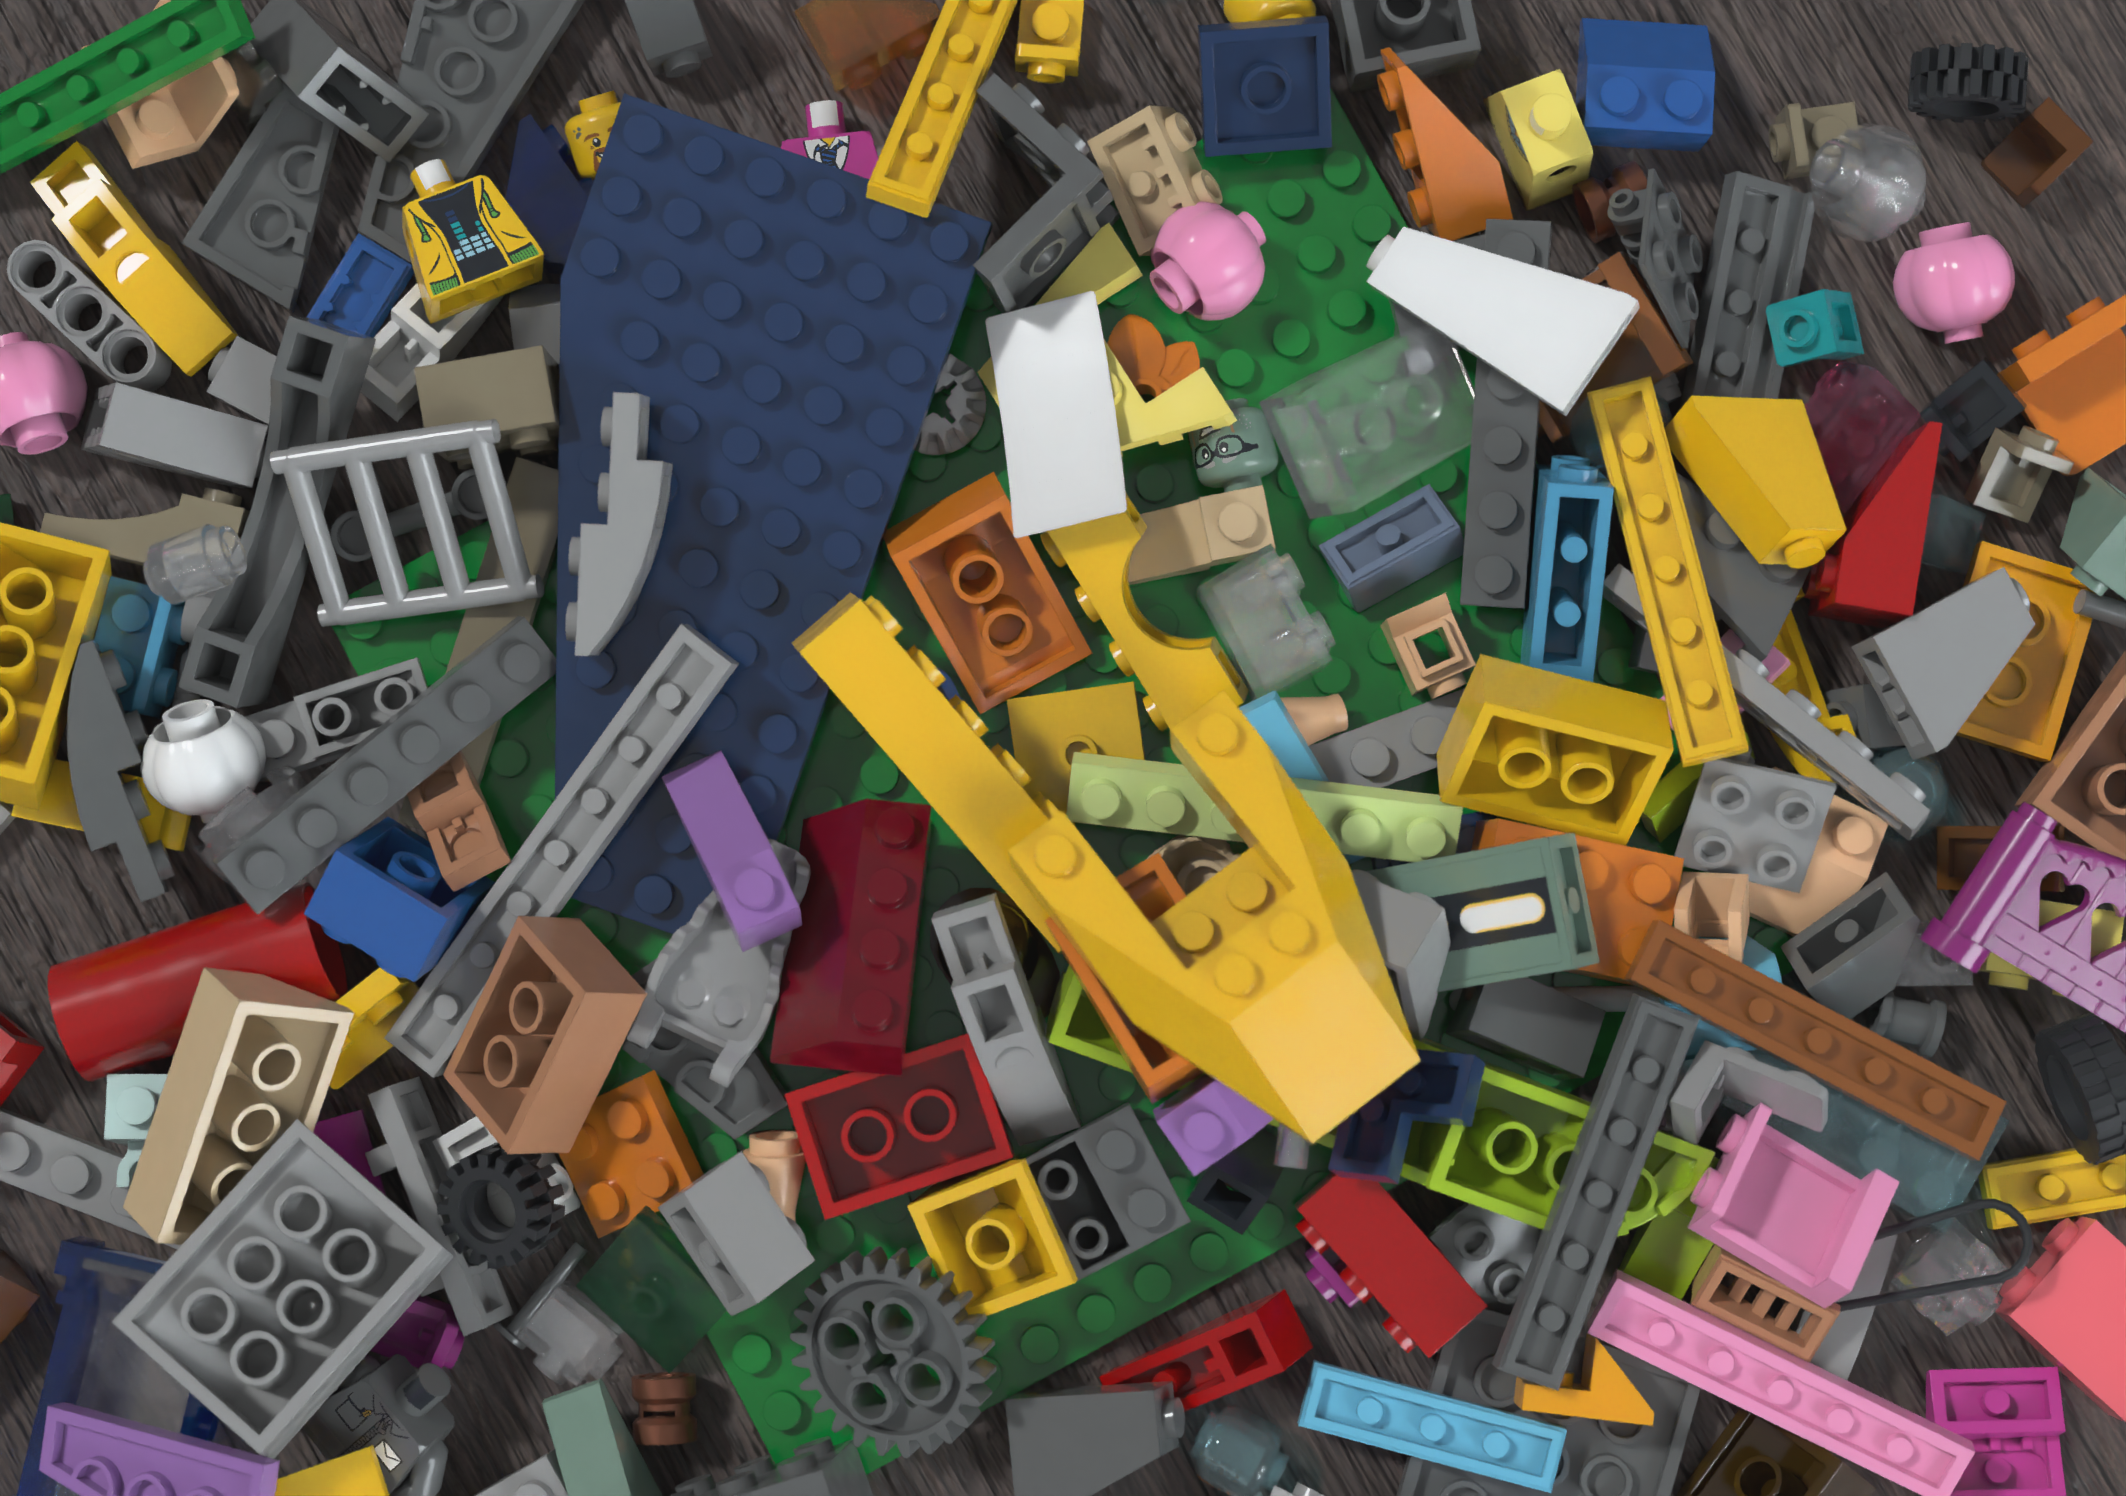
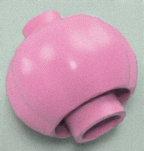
[1150,201,1266,321]
[1893,222,2015,344]
[0,332,88,455]

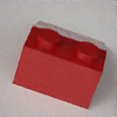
[1802,421,1942,628]

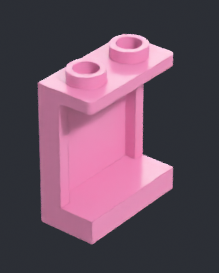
[1688,1102,1899,1309]

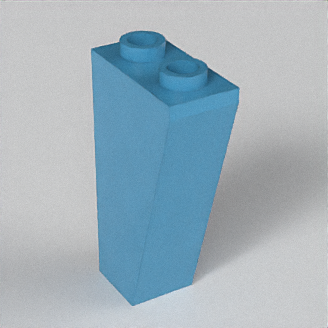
[1520,455,1614,682]

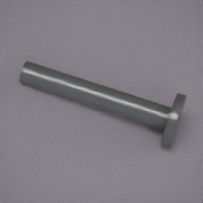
[493,1241,588,1350]

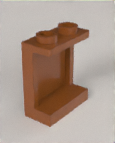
[1538,251,1693,443]

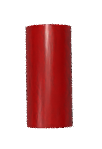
[48,882,348,1082]

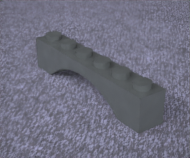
[178,316,376,708]

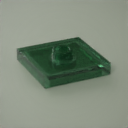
[576,1205,727,1374]

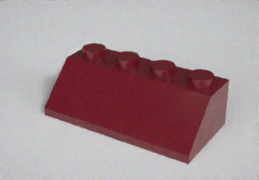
[770,799,931,1076]

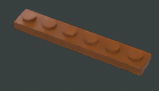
[1624,920,2007,1161]

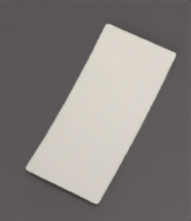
[985,291,1127,538]

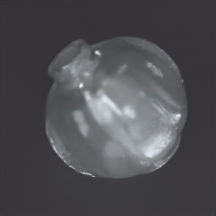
[1810,123,1927,242]

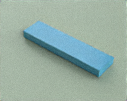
[1297,1360,1567,1493]

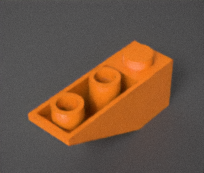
[1377,47,1513,241]

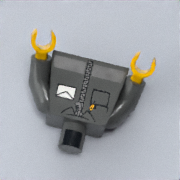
[302,1354,455,1496]

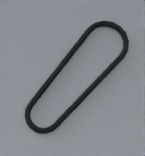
[1801,1199,2033,1313]

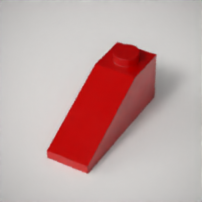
[1099,1289,1313,1412]

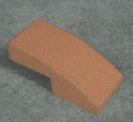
[407,751,511,892]

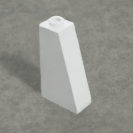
[1366,227,1640,416]

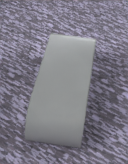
[7,240,172,392]

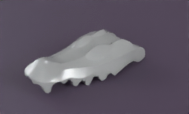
[627,839,811,1088]

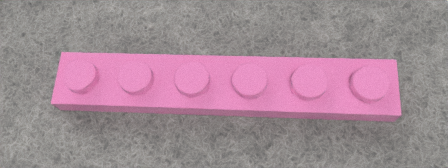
[1587,1269,1975,1496]

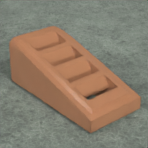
[1691,1244,1841,1363]

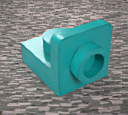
[1766,289,1864,367]

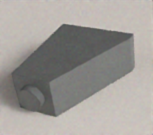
[249,0,429,163]
[1005,1381,1185,1496]

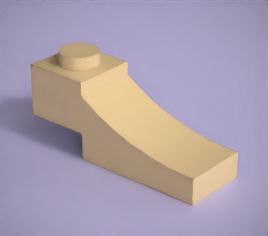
[1129,485,1275,585]

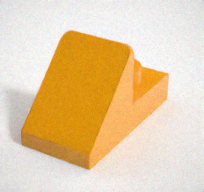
[1514,1333,1654,1426]

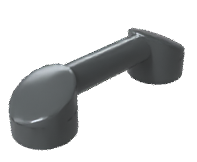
[331,469,488,562]

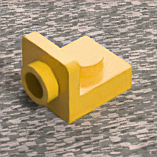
[1015,0,1084,83]

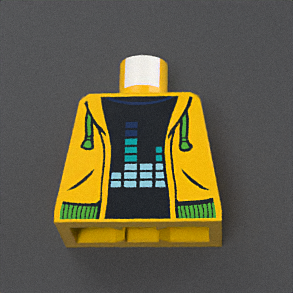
[402,159,544,324]

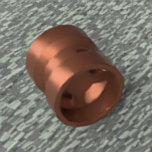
[1572,161,1647,243]
[631,1372,698,1445]

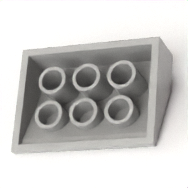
[112,1119,454,1459]

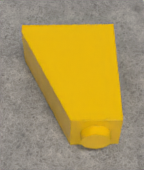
[1665,396,1847,569]

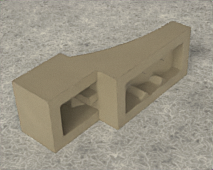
[40,488,250,575]

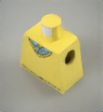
[1483,69,1593,211]

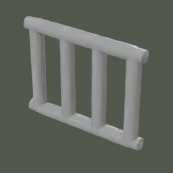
[270,419,545,627]

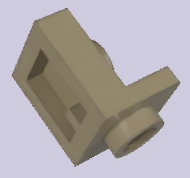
[1769,102,1864,180]

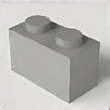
[658,1151,815,1316]

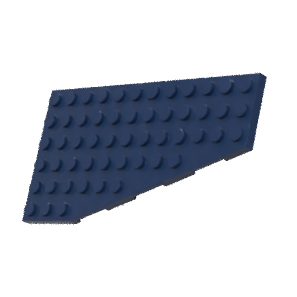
[555,93,993,934]

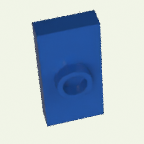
[306,233,414,338]

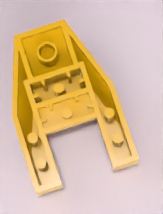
[1008,690,1420,1144]

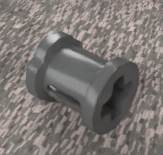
[1866,990,1947,1057]

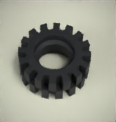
[1908,43,2029,123]
[437,1142,565,1269]

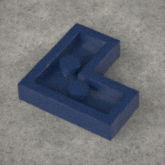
[1328,1049,1485,1184]

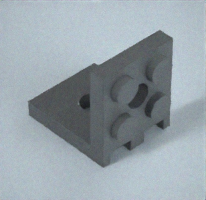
[973,73,1121,314]

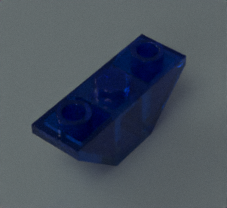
[505,114,594,275]

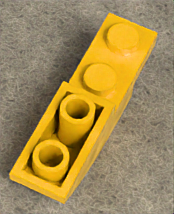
[30,141,239,377]

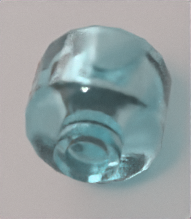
[1188,1404,1289,1496]

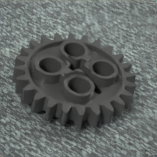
[790,1246,997,1458]

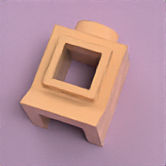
[1381,593,1476,699]
[1674,872,1750,963]

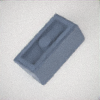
[1319,484,1464,612]

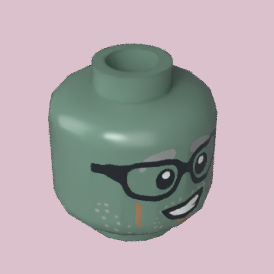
[1188,398,1278,492]

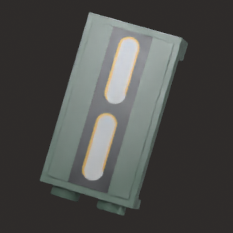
[1366,832,1600,992]

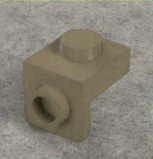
[1964,426,2074,523]

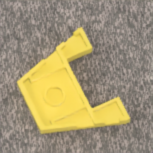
[978,223,1237,457]

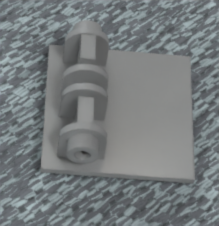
[1674,745,1837,893]

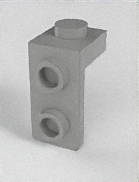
[1667,1040,1828,1145]

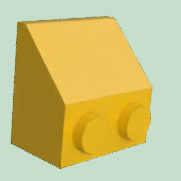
[907,1158,1078,1316]

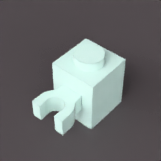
[104,1074,168,1189]

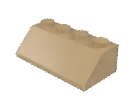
[123,968,354,1245]

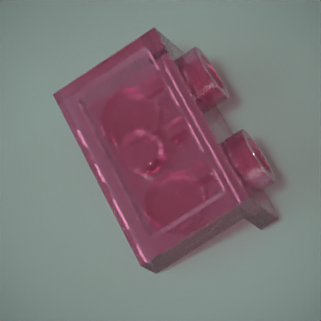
[1805,361,1921,514]

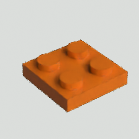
[558,1070,704,1239]

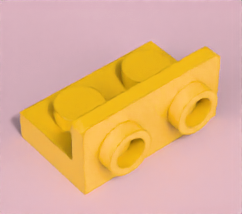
[329,968,420,1089]

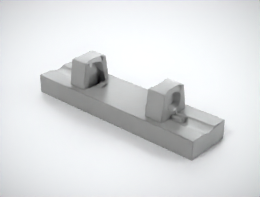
[365,1076,514,1336]

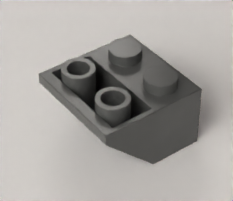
[1025,1102,1191,1282]

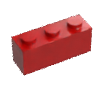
[1294,1172,1488,1358]

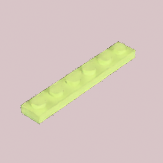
[1066,752,1463,862]

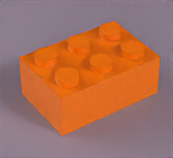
[1471,818,1684,986]

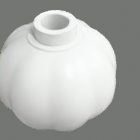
[140,699,266,824]

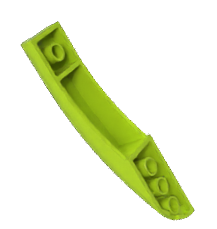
[1046,965,1715,1237]

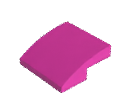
[1926,1367,2066,1496]

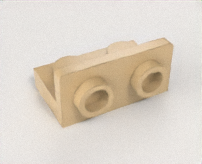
[1087,105,1223,256]

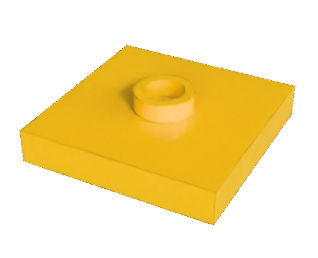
[1007,681,1145,815]

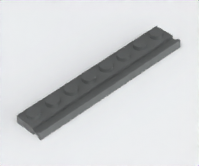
[1628,171,1818,675]

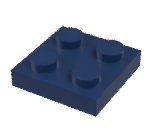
[1198,16,1332,157]

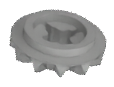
[914,354,986,455]

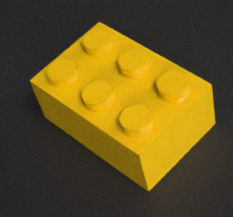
[1437,654,1674,846]

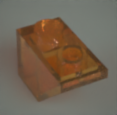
[794,0,941,92]

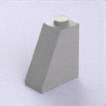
[80,382,268,489]
[1852,567,2035,760]

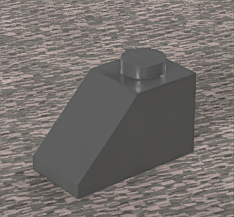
[625,0,713,78]
[1780,871,1920,1019]

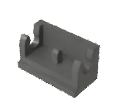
[1446,977,1606,1081]

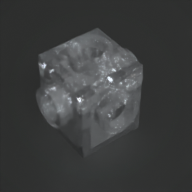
[1891,1217,2008,1336]

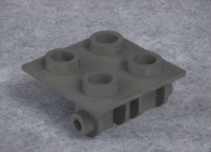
[1607,168,1703,349]
[1427,1201,1543,1314]

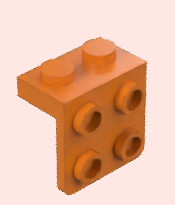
[1999,294,2126,476]

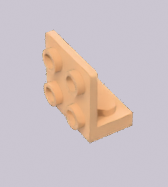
[82,0,239,169]

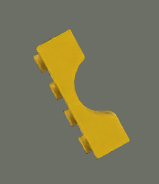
[1040,491,1249,731]

